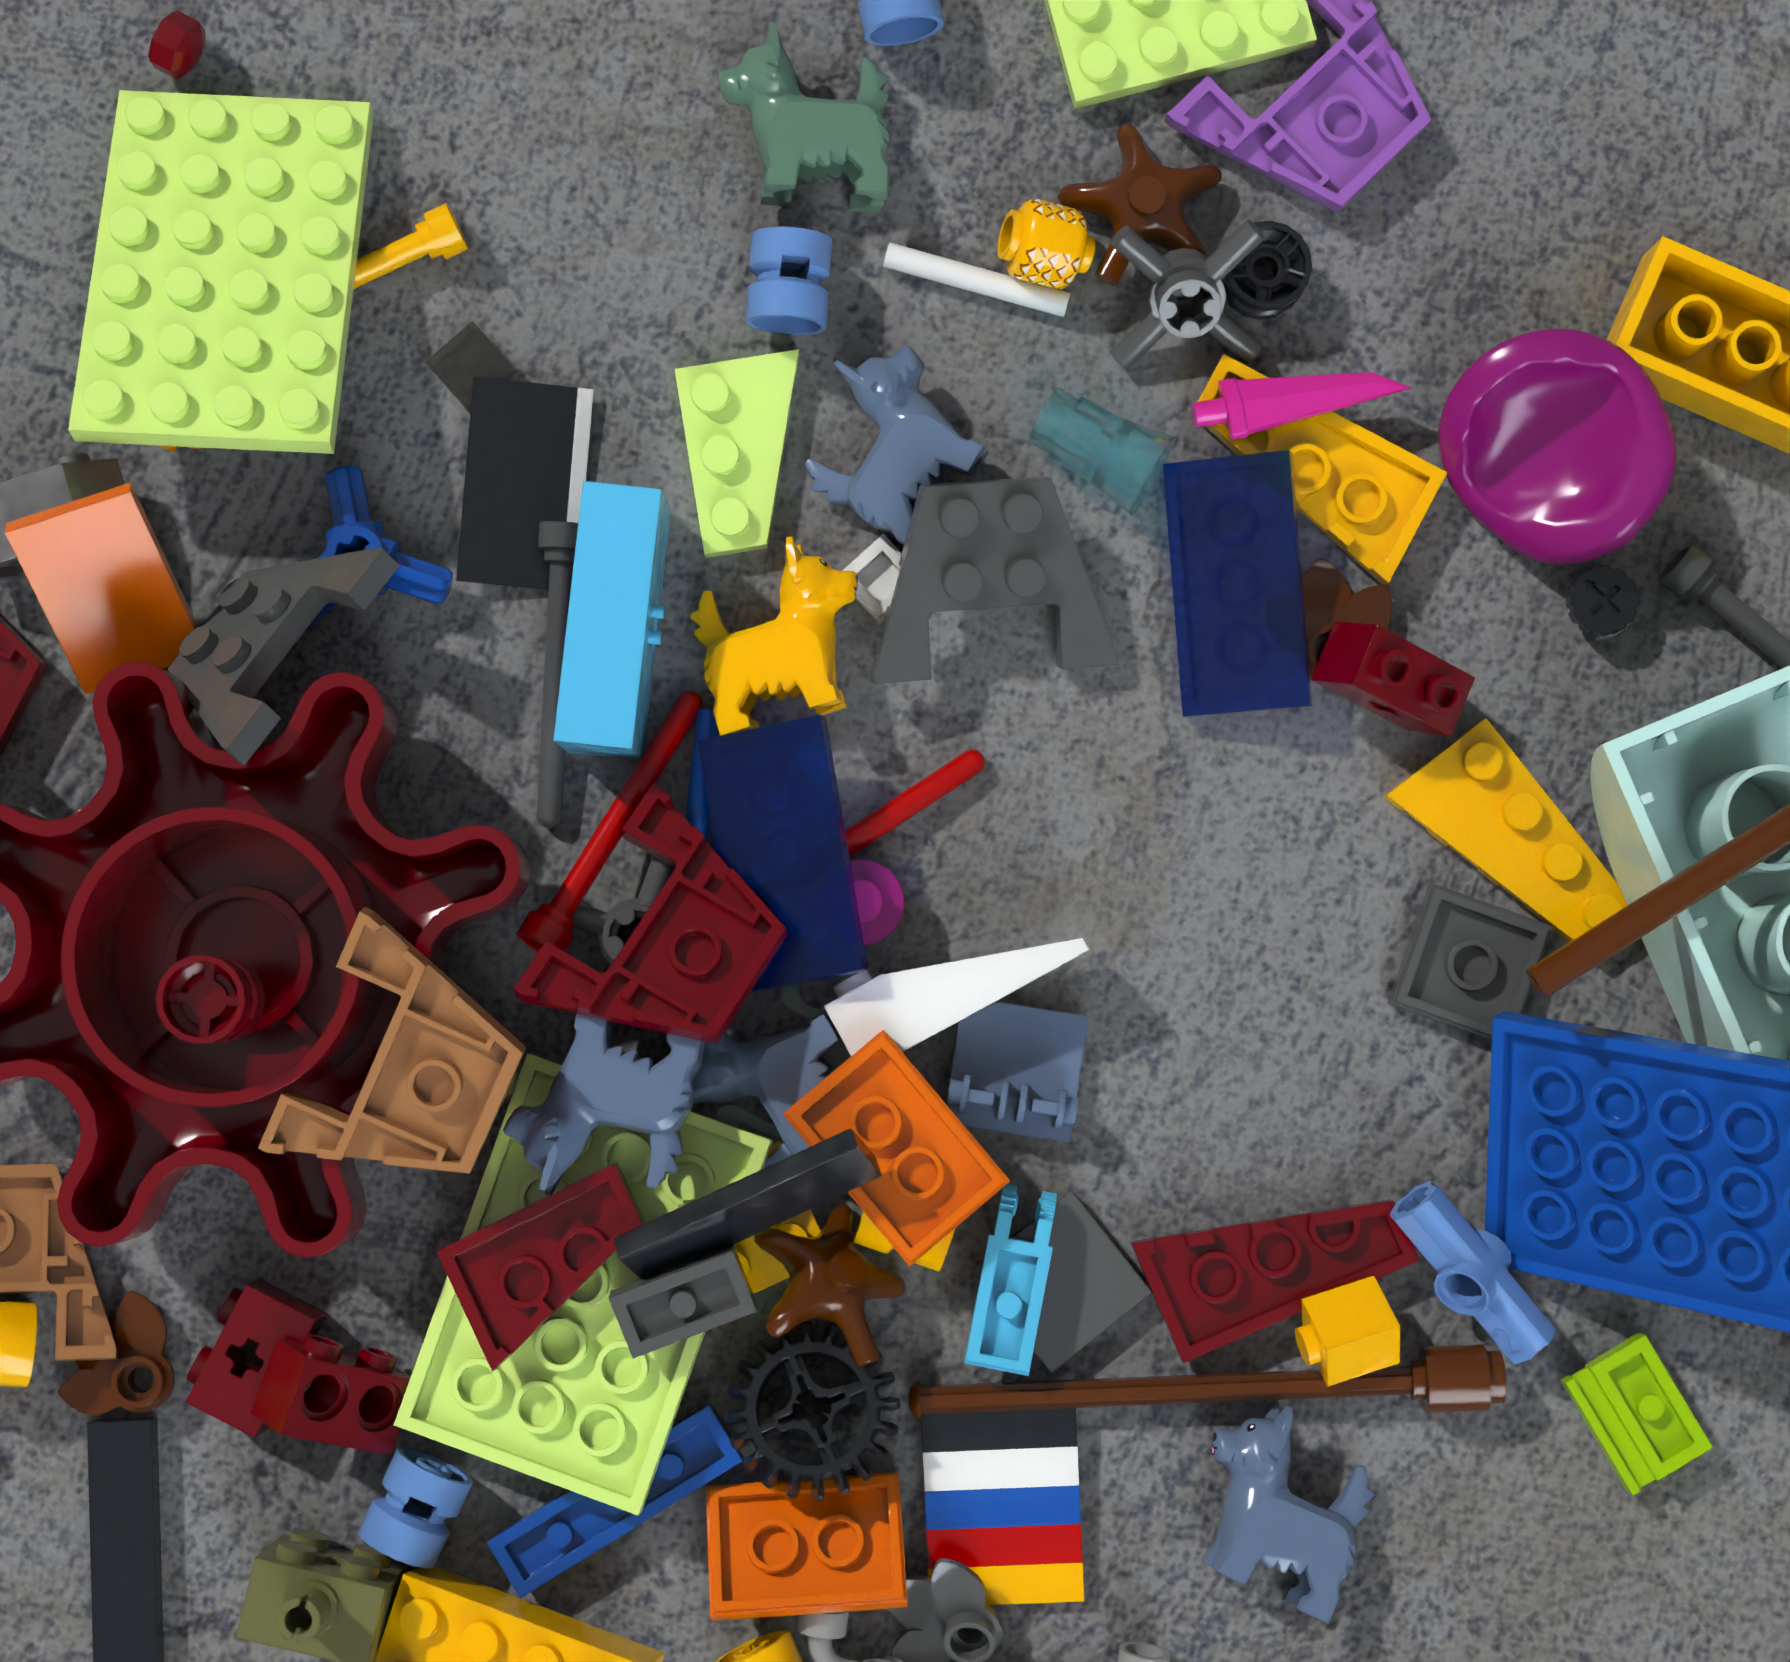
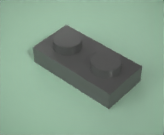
[609,1244,758,1358]

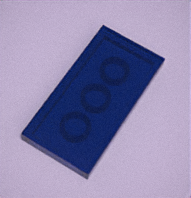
[1163,450,1312,717]
[698,714,869,994]

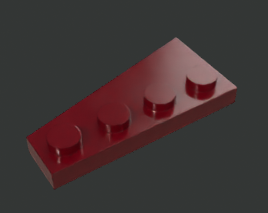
[1130,1199,1420,1363]

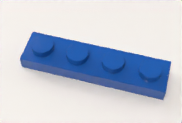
[486,1402,744,1598]

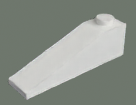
[824,938,1091,1056]

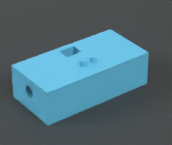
[553,481,671,760]

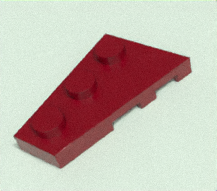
[436,1163,646,1372]

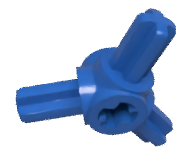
[305,466,453,631]

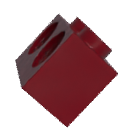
[251,1334,411,1455]

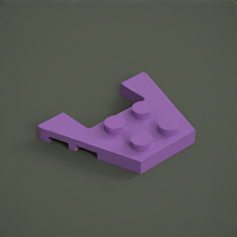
[1165,0,1431,213]

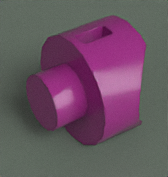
[818,859,905,947]

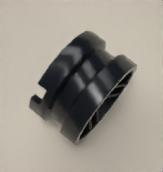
[1222,221,1312,320]

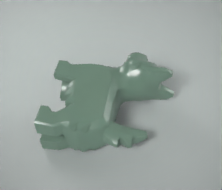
[717,22,889,213]

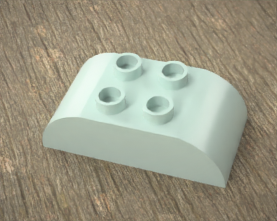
[1590,666,1790,1061]

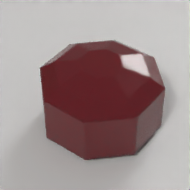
[148,10,206,80]

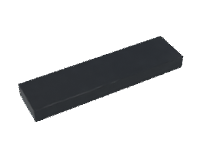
[614,1129,882,1279]
[87,1417,164,1662]

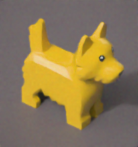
[690,536,858,744]

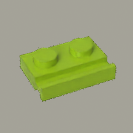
[1560,1332,1713,1496]

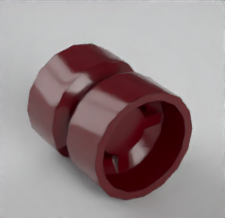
[156,954,266,1044]

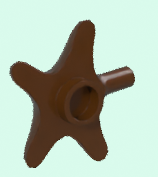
[1058,124,1222,286]
[754,1205,906,1368]

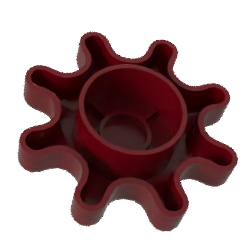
[0,661,531,1258]

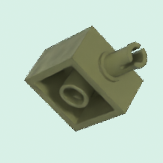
[235,1529,408,1662]

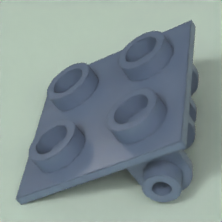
[946,1002,1089,1143]

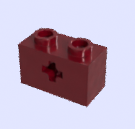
[1311,621,1475,736]
[185,1279,328,1438]

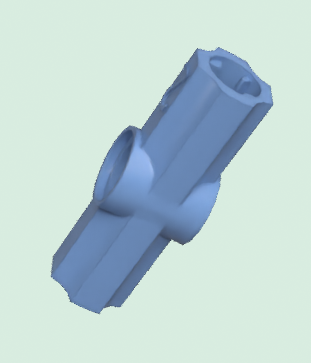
[1390,1180,1556,1365]

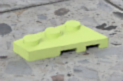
[675,349,800,558]

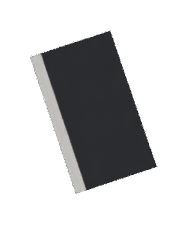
[456,376,594,590]

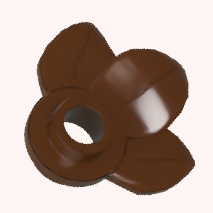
[1266,558,1392,678]
[58,1291,175,1415]

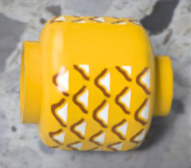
[997,199,1095,289]

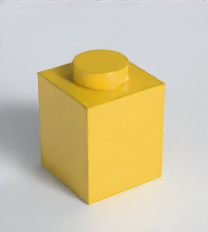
[1295,1276,1400,1387]

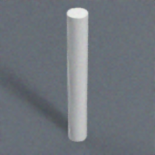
[883,242,1071,317]

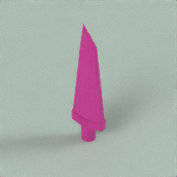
[1191,372,1412,440]

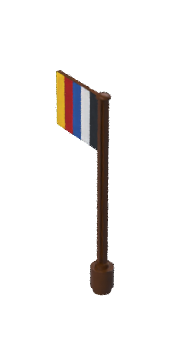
[908,1344,1506,1605]

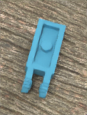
[964,1184,1057,1376]

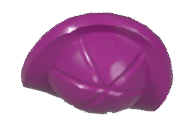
[1438,329,1677,565]

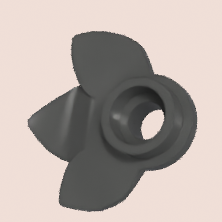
[888,1558,1003,1662]

